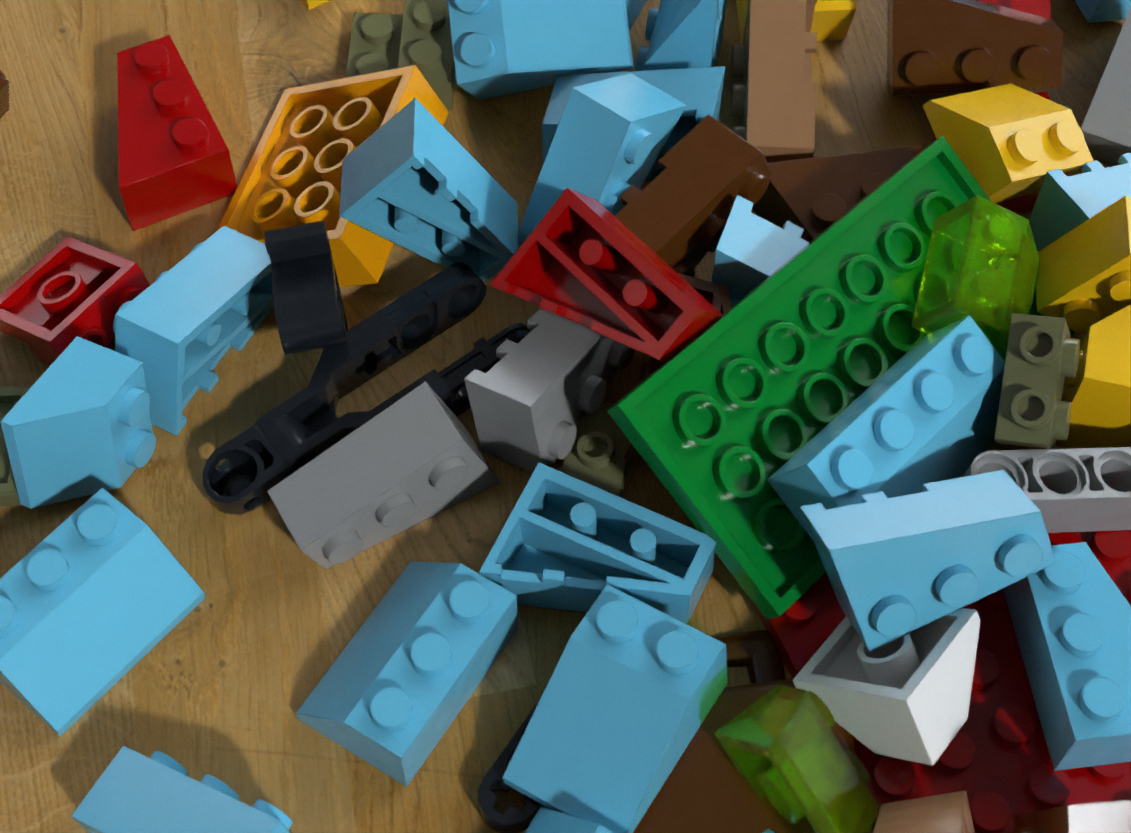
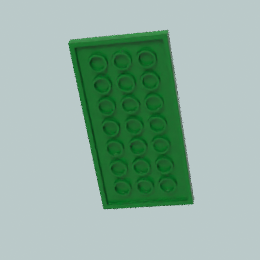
[607,136,1075,620]

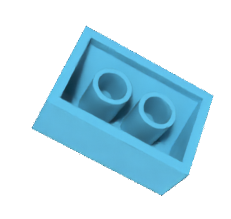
[0,488,206,736]
[295,561,518,787]

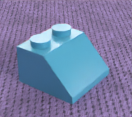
[0,336,156,509]

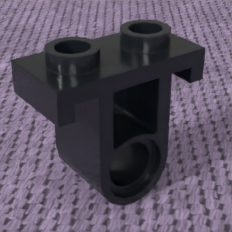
[264,221,348,355]

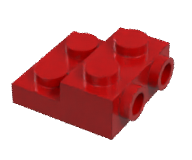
[0,236,150,365]

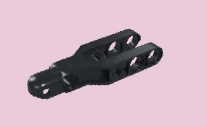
[203,262,530,515]

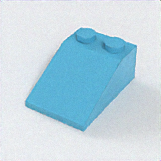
[447,0,634,100]
[635,0,727,71]
[502,584,728,833]

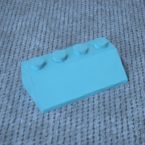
[767,315,1005,541]

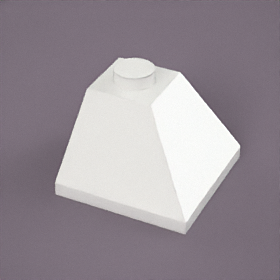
[793,608,981,766]

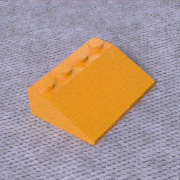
[217,65,449,287]

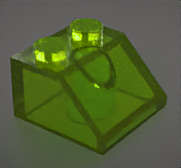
[911,195,1040,361]
[714,685,880,833]

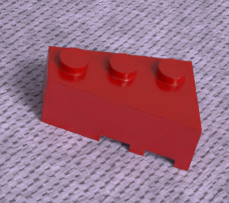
[117,35,237,231]
[490,187,723,361]

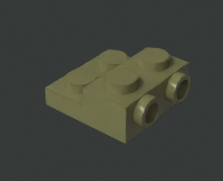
[345,0,461,110]
[995,313,1080,450]

